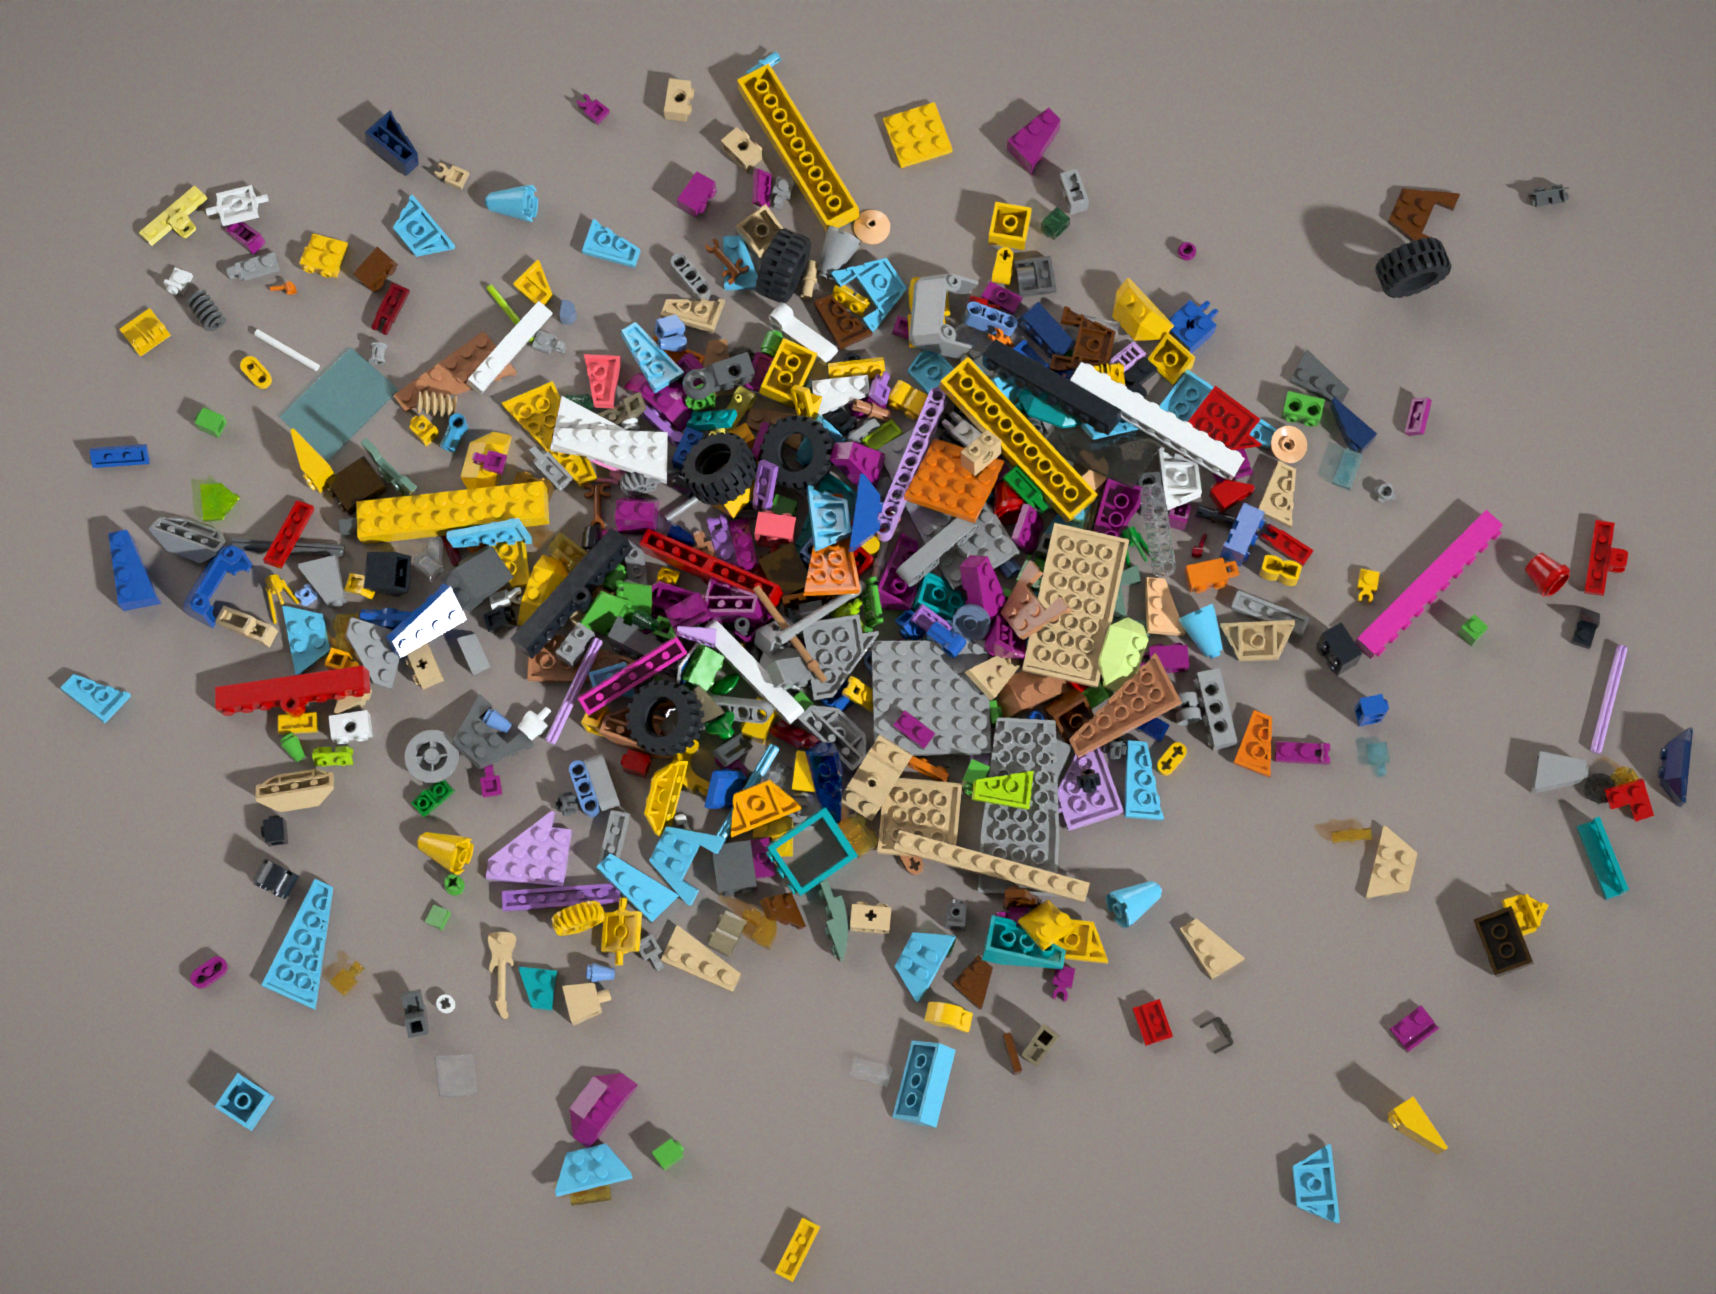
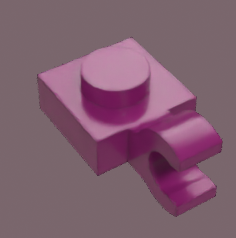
[472,450,507,475]
[480,764,503,798]
[995,907,1029,927]

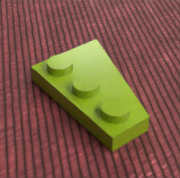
[972,771,1034,810]

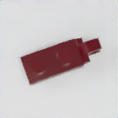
[770,720,820,752]

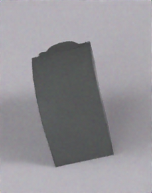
[401,989,429,1038]

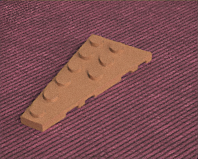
[393,331,517,412]
[1069,652,1182,758]

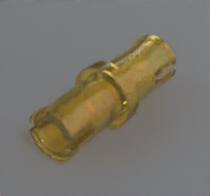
[1331,827,1372,844]

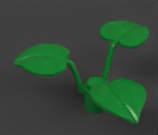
[705,673,740,740]

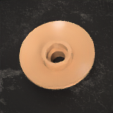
[854,210,890,245]
[1271,426,1307,463]

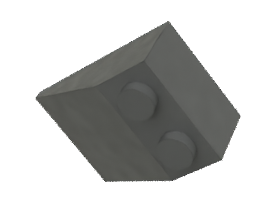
[441,547,514,611]

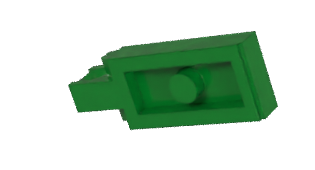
[1002,465,1048,514]

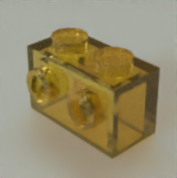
[548,532,588,572]

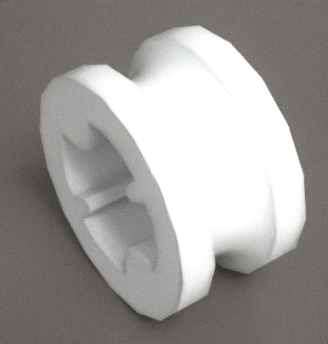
[621,418,640,431]
[436,994,455,1014]

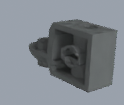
[682,352,755,400]

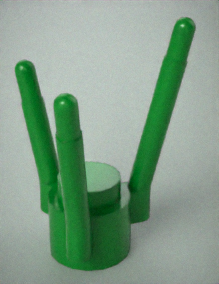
[1121,527,1157,567]

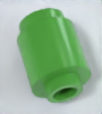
[761,330,784,358]
[602,564,628,592]

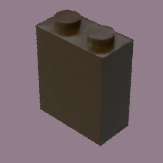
[326,456,387,516]
[758,542,808,603]

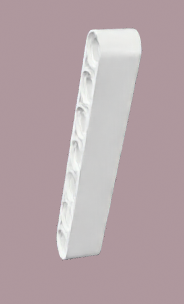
[703,618,804,725]

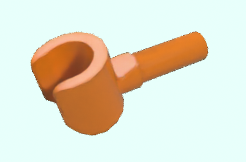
[270,281,297,295]

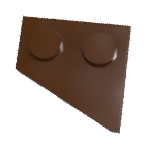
[759,892,806,930]

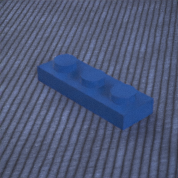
[89,444,150,468]

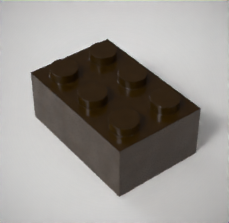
[1473,906,1534,977]

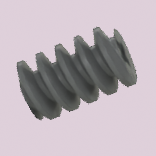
[187,290,226,331]

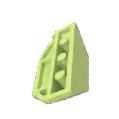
[1098,617,1148,693]

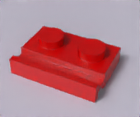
[1132,999,1173,1047]

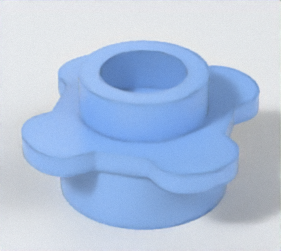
[295,584,318,606]

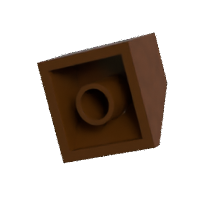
[1043,688,1094,744]

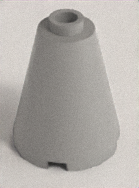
[817,226,862,280]

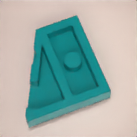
[519,967,558,1011]

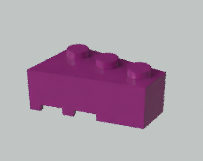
[1007,107,1061,174]
[830,442,886,488]
[704,578,766,623]

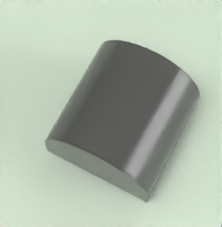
[339,517,357,535]

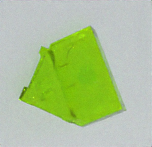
[200,482,240,522]

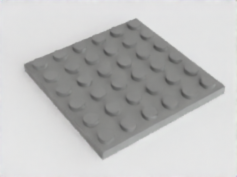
[871,640,991,756]

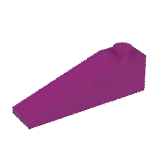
[1093,477,1145,537]

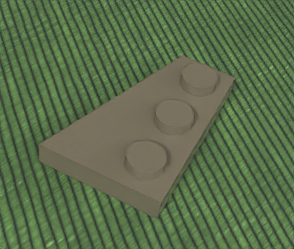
[659,685,726,735]

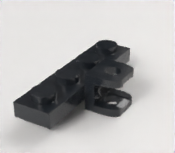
[1124,357,1157,400]

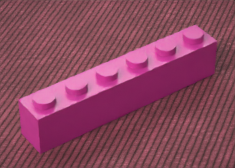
[578,635,687,715]

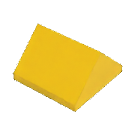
[1148,333,1195,385]

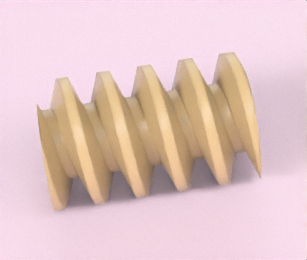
[417,390,457,418]

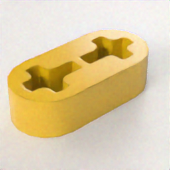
[1157,742,1187,776]

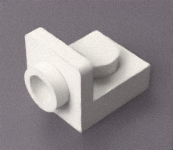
[163,267,193,295]

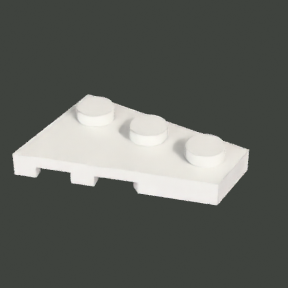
[812,375,870,418]

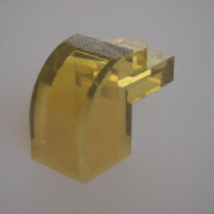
[742,908,778,950]

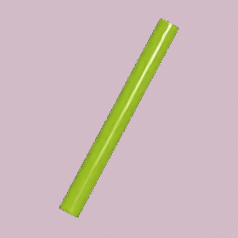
[486,284,535,344]

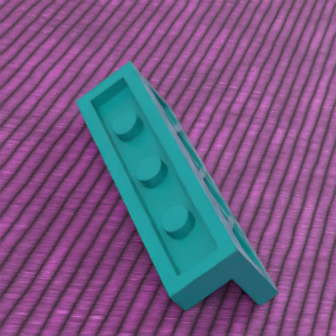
[1576,816,1629,900]

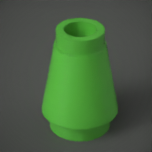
[280,732,306,762]

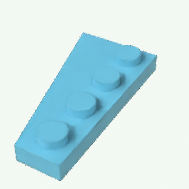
[620,322,684,393]
[447,518,532,548]
[596,853,679,923]

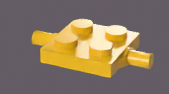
[601,898,642,966]

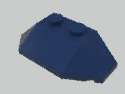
[1658,727,1693,807]

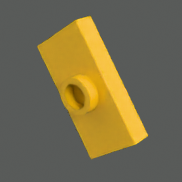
[278,712,318,735]

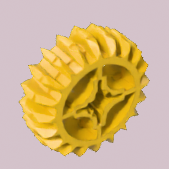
[551,901,605,936]

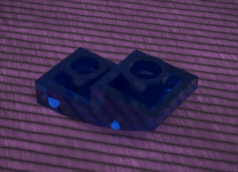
[1135,717,1170,742]

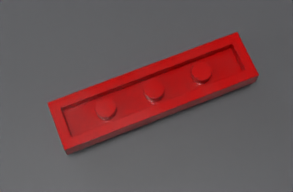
[263,500,315,569]

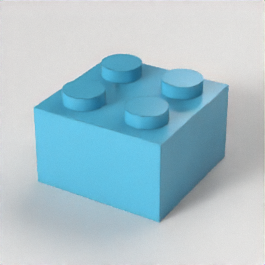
[214,1073,275,1131]

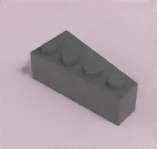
[608,616,689,678]

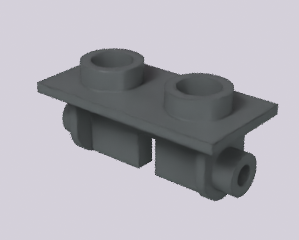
[1528,184,1569,207]

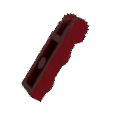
[371,283,410,335]

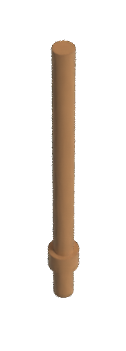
[753,585,827,683]

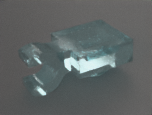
[1366,742,1390,777]

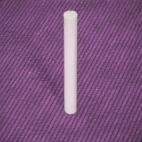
[254,329,320,371]

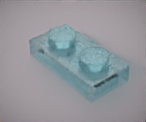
[1332,448,1363,490]

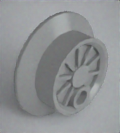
[405,730,459,783]

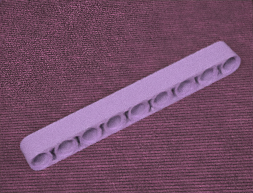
[876,387,947,542]

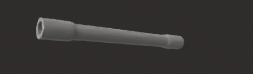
[774,580,867,645]

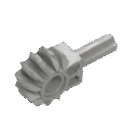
[620,467,681,497]

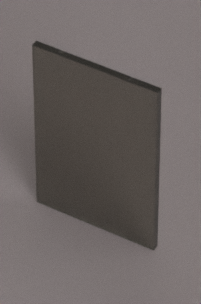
[1047,425,1163,489]

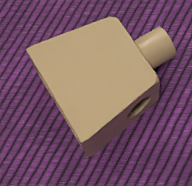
[562,983,611,1026]

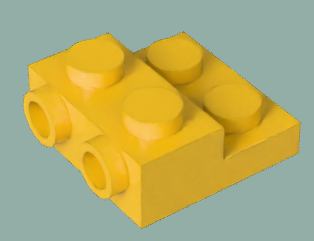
[300,234,349,278]

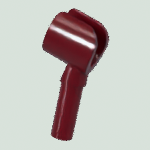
[1191,533,1207,558]

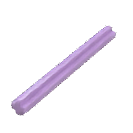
[546,637,603,744]
[1590,645,1628,754]

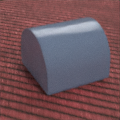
[559,300,577,324]

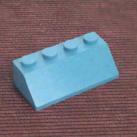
[892,1041,956,1128]

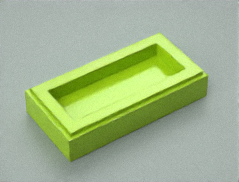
[862,418,903,451]

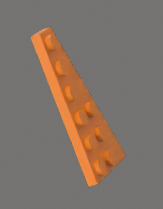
[803,494,861,596]

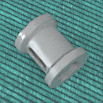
[369,342,388,366]

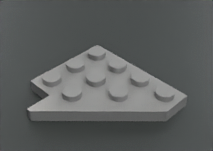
[803,615,879,700]

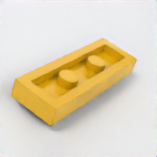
[828,357,885,379]
[775,1218,820,1282]

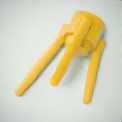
[265,574,299,624]

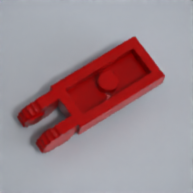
[1259,524,1314,567]

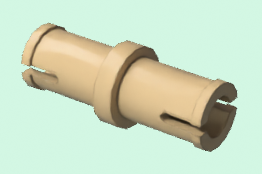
[800,260,819,299]

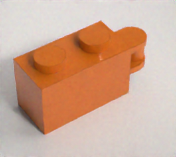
[1184,558,1240,593]

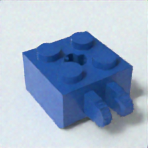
[1168,300,1219,354]

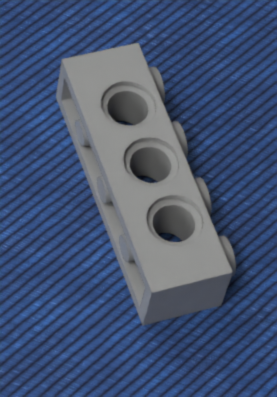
[1193,668,1237,751]

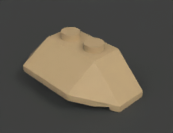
[255,769,334,812]

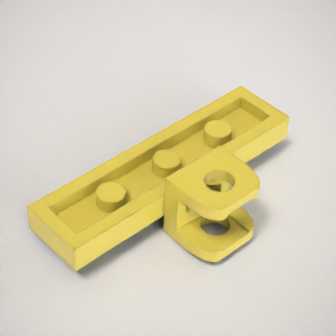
[139,185,207,246]

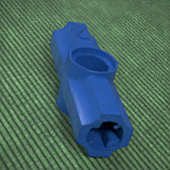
[360,608,412,630]

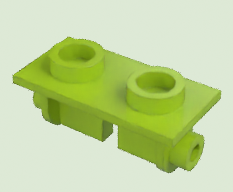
[312,746,354,767]

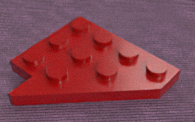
[1177,385,1262,457]

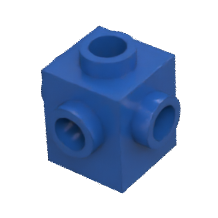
[894,610,926,641]

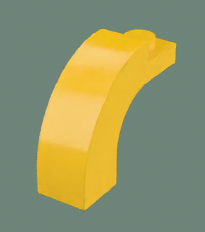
[673,740,710,797]

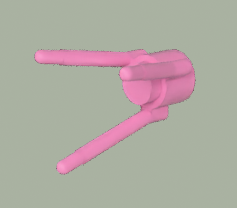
[589,459,627,485]

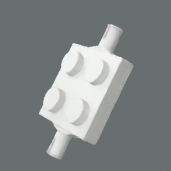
[206,185,269,226]

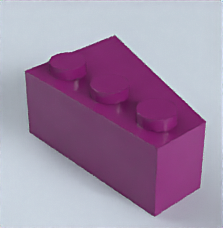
[960,555,1007,621]

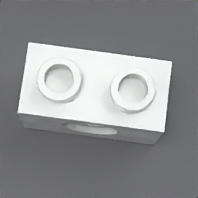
[329,710,373,744]

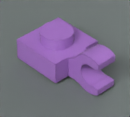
[869,371,890,406]

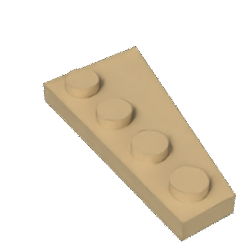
[661,925,741,993]

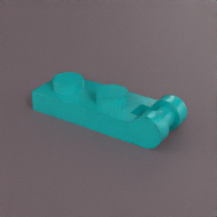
[686,409,738,431]

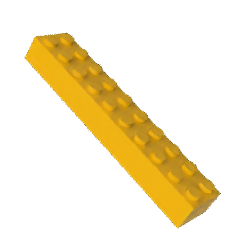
[737,63,859,233]
[939,357,1098,524]
[356,481,549,544]

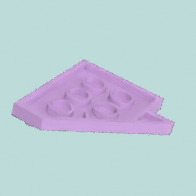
[1058,747,1124,831]
[486,811,572,887]

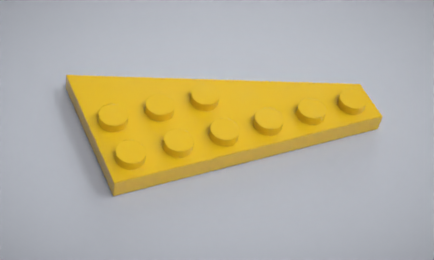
[501,381,597,487]

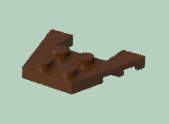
[1388,188,1460,240]
[1050,306,1116,372]

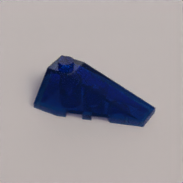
[805,742,843,824]

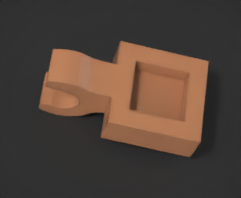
[692,530,717,558]

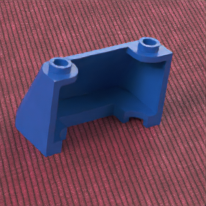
[183,545,253,629]

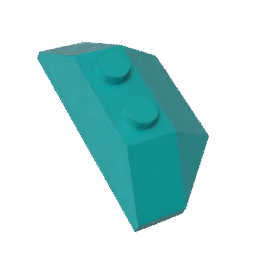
[1018,388,1082,428]

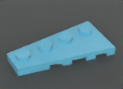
[1124,740,1164,821]

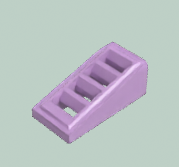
[1109,341,1146,373]
[676,626,716,648]

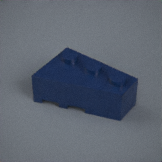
[365,110,419,176]
[1017,302,1076,359]

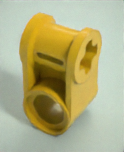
[991,247,1013,285]

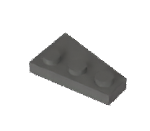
[1290,350,1349,403]

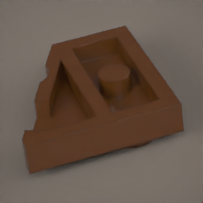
[952,955,993,1010]

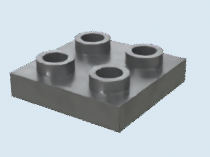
[1014,256,1057,297]

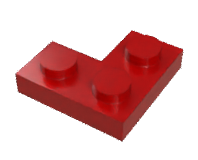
[1604,778,1654,822]

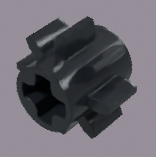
[1076,769,1101,793]

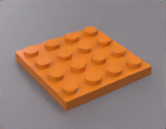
[904,438,1004,523]

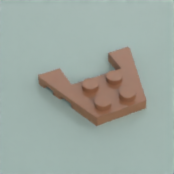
[1001,560,1072,640]

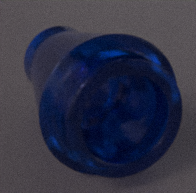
[667,524,695,547]

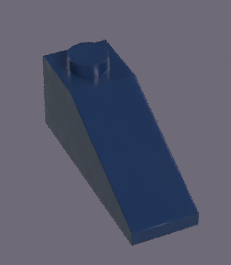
[1330,397,1377,455]

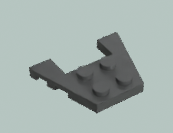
[452,694,534,769]

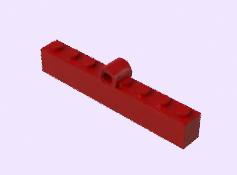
[639,528,783,608]
[215,666,370,718]

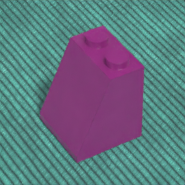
[615,497,660,535]

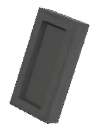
[712,733,753,767]

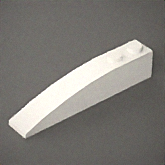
[466,301,553,396]

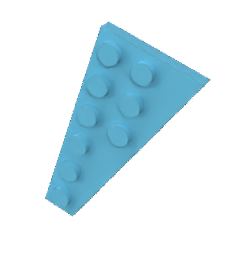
[1159,369,1277,448]
[261,879,334,1010]

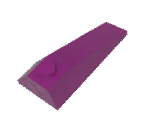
[876,533,918,610]

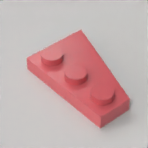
[584,354,621,408]

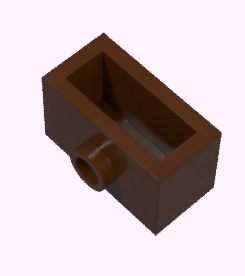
[353,246,398,292]

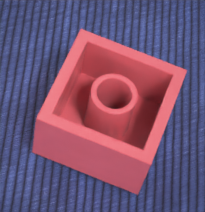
[754,511,797,547]

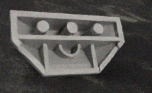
[149,517,226,563]
[798,705,866,772]

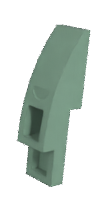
[818,880,848,962]

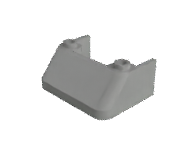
[909,274,978,359]

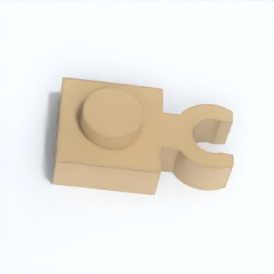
[434,163,470,190]

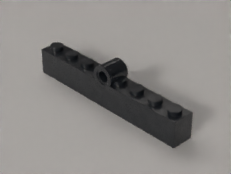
[510,528,633,659]

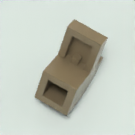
[1021,1023,1060,1067]

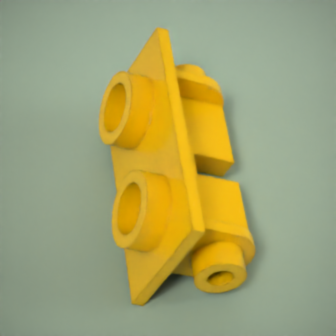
[832,285,870,317]

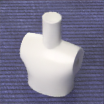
[517,707,551,741]

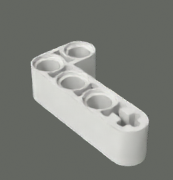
[769,302,838,366]

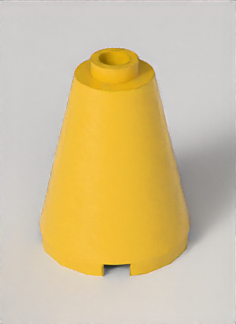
[417,832,474,875]

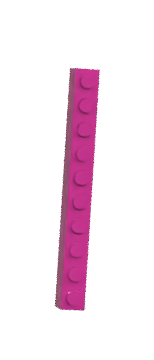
[1355,509,1503,659]

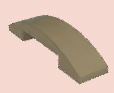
[597,392,647,426]

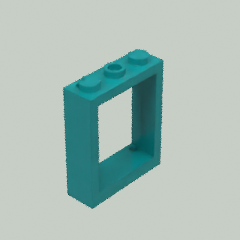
[765,807,858,896]

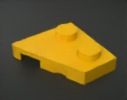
[513,260,553,306]

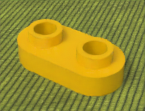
[240,356,272,389]

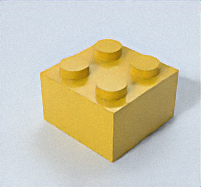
[988,202,1032,250]

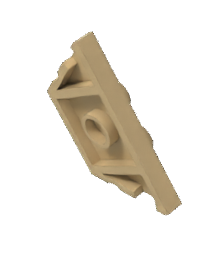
[1220,620,1295,662]
[1365,826,1418,899]

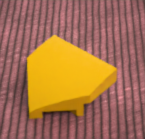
[1501,894,1549,936]

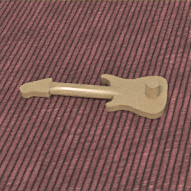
[488,932,516,1019]

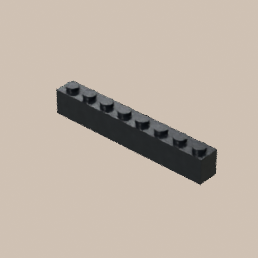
[982,339,1121,436]

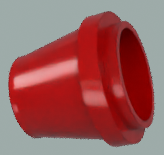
[993,482,1026,525]
[1525,552,1570,597]

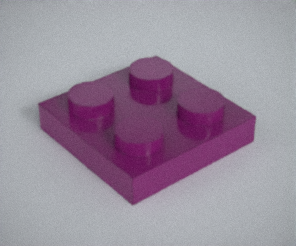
[1011,504,1044,555]

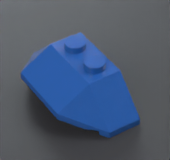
[849,474,883,552]

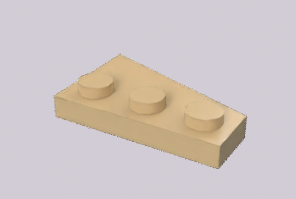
[660,299,725,333]
[1258,461,1296,528]
[965,656,1022,700]

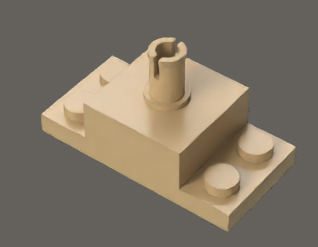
[839,734,913,821]

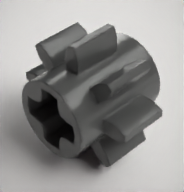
[1103,737,1127,759]
[555,792,579,816]

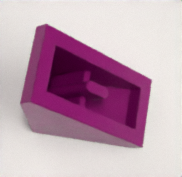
[1166,502,1192,531]

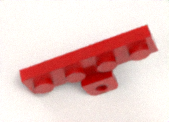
[1584,520,1629,596]

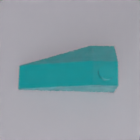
[910,572,966,621]
[982,915,1066,969]

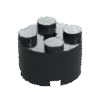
[253,859,299,900]

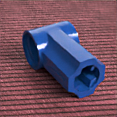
[926,621,967,658]

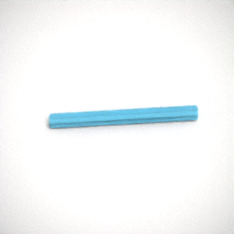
[716,744,779,844]

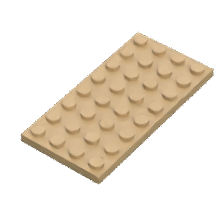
[1022,523,1129,688]

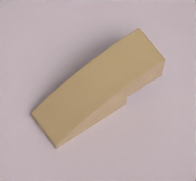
[215,606,278,648]

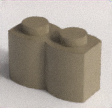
[707,910,748,958]

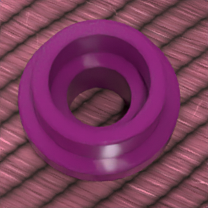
[1178,242,1196,260]

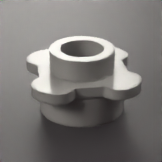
[1374,483,1396,503]

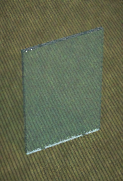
[280,348,399,460]

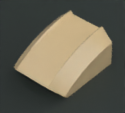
[734,204,783,258]

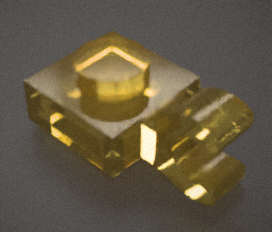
[329,961,365,996]

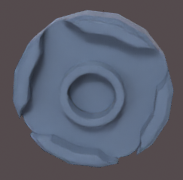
[952,604,991,642]

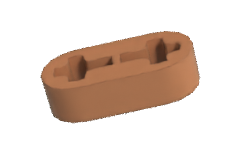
[899,855,924,875]

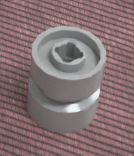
[1174,692,1202,726]

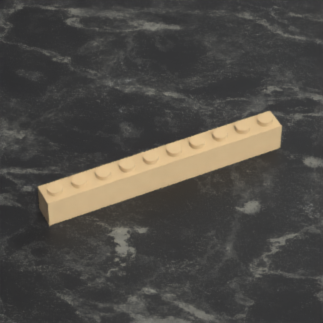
[894,830,1090,903]

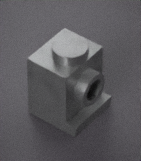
[945,899,966,930]

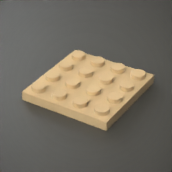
[877,778,962,857]

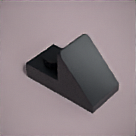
[1571,608,1600,649]

